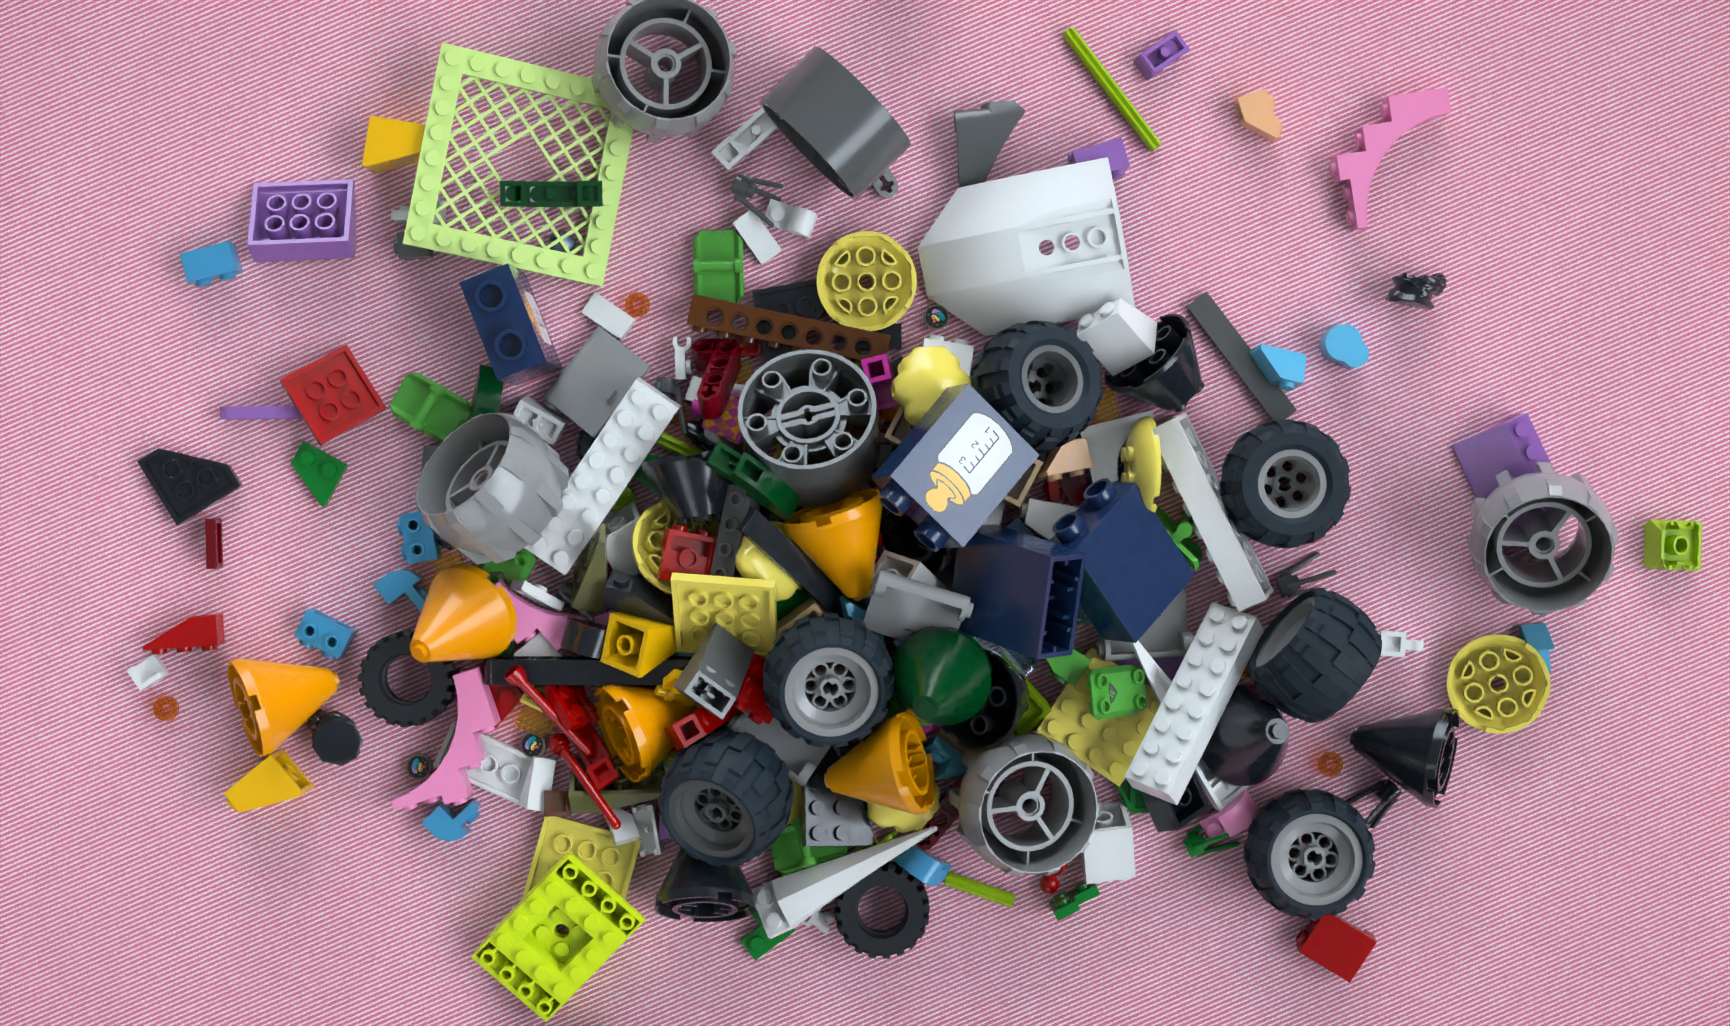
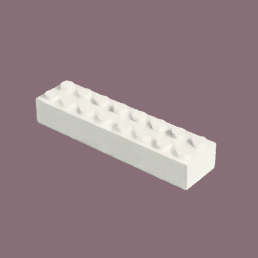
[524,378,681,576]
[1152,412,1274,612]
[1124,602,1264,805]

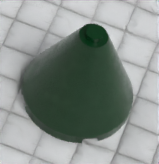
[892,626,992,726]

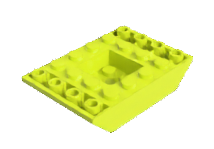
[471,852,646,1022]

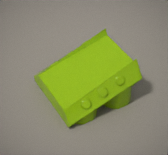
[1641,520,1702,571]

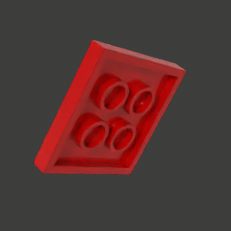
[280,344,386,446]

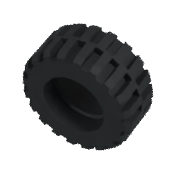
[358,630,459,727]
[834,862,930,959]

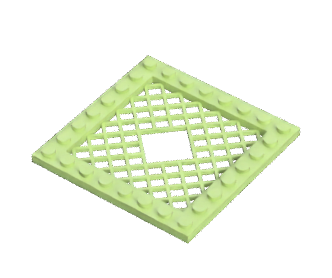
[402,43,641,287]

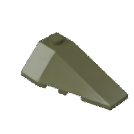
[571,523,608,614]
[568,755,666,814]

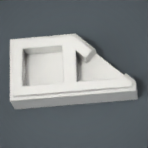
[606,808,640,846]

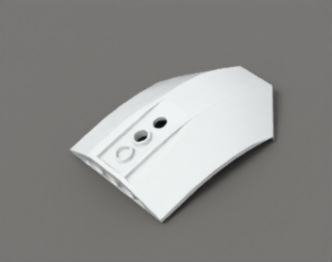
[918,157,1135,336]

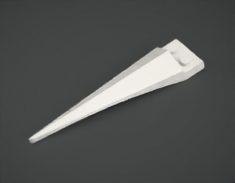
[1131,641,1249,811]
[752,826,938,939]

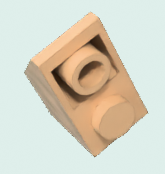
[1233,89,1283,142]
[1037,438,1093,482]

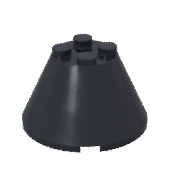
[1105,314,1204,412]
[641,447,743,525]
[941,649,1029,751]

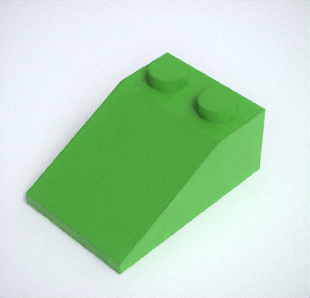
[1044,646,1092,686]

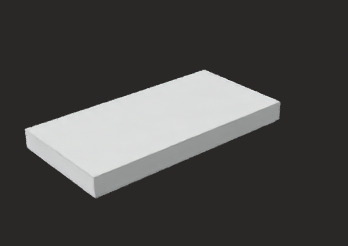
[433,720,533,807]

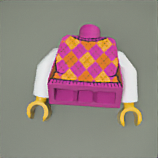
[690,383,745,450]

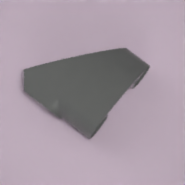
[954,100,1025,188]

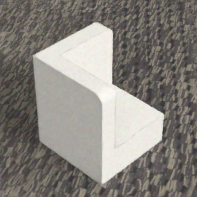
[127,654,170,691]

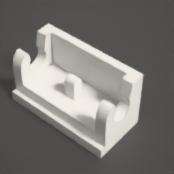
[513,396,571,445]
[631,801,664,857]

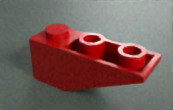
[143,614,225,654]
[664,706,740,750]

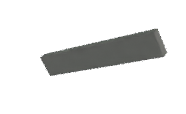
[1186,291,1297,421]

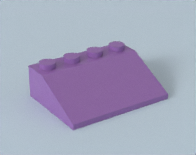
[247,179,357,262]
[1452,413,1553,526]

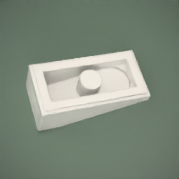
[732,210,782,265]
[581,292,636,340]
[518,756,556,812]

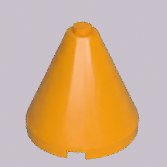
[782,489,883,601]
[410,564,517,663]
[227,658,340,757]
[594,685,698,782]
[824,711,935,815]

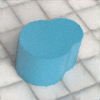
[1319,324,1369,369]

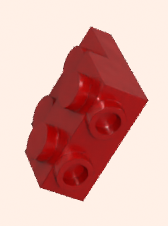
[657,524,717,581]
[732,653,774,725]

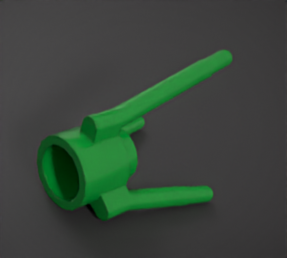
[1183,824,1240,858]

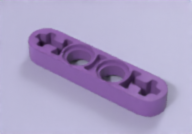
[220,406,303,420]

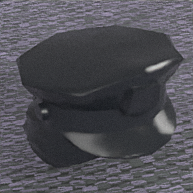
[1385,273,1447,310]
[307,709,363,766]

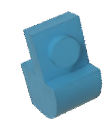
[373,569,428,612]
[421,799,482,841]
[892,845,951,886]

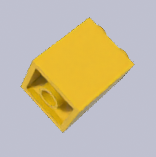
[362,115,425,173]
[600,612,677,678]
[224,749,315,813]

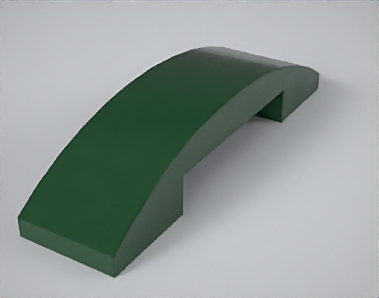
[500,181,603,207]

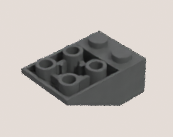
[673,623,754,720]

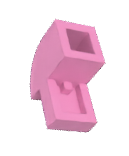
[1199,789,1259,838]

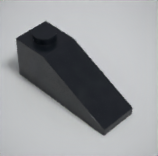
[603,570,675,626]

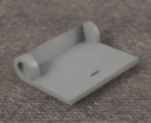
[543,326,651,438]
[862,570,974,641]
[1096,587,1193,661]
[727,711,832,787]

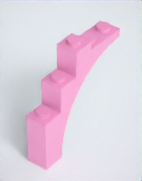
[1329,87,1451,231]
[493,578,616,651]
[391,664,501,811]

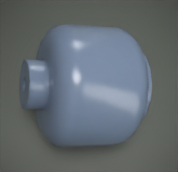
[549,230,576,253]

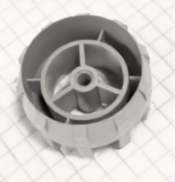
[592,0,737,143]
[415,412,569,564]
[1466,462,1619,615]
[949,729,1101,877]

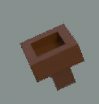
[544,790,571,817]

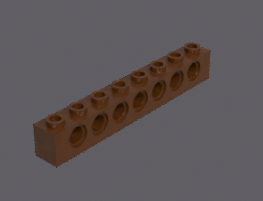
[687,294,891,363]

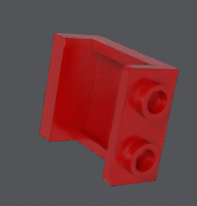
[1296,914,1377,983]

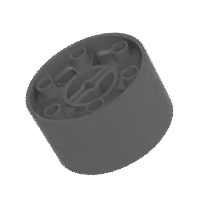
[759,46,911,200]
[738,349,881,507]

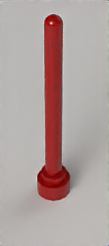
[504,664,593,756]
[548,733,621,830]

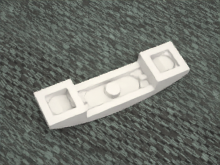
[711,108,778,171]

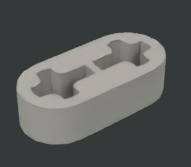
[872,168,898,199]

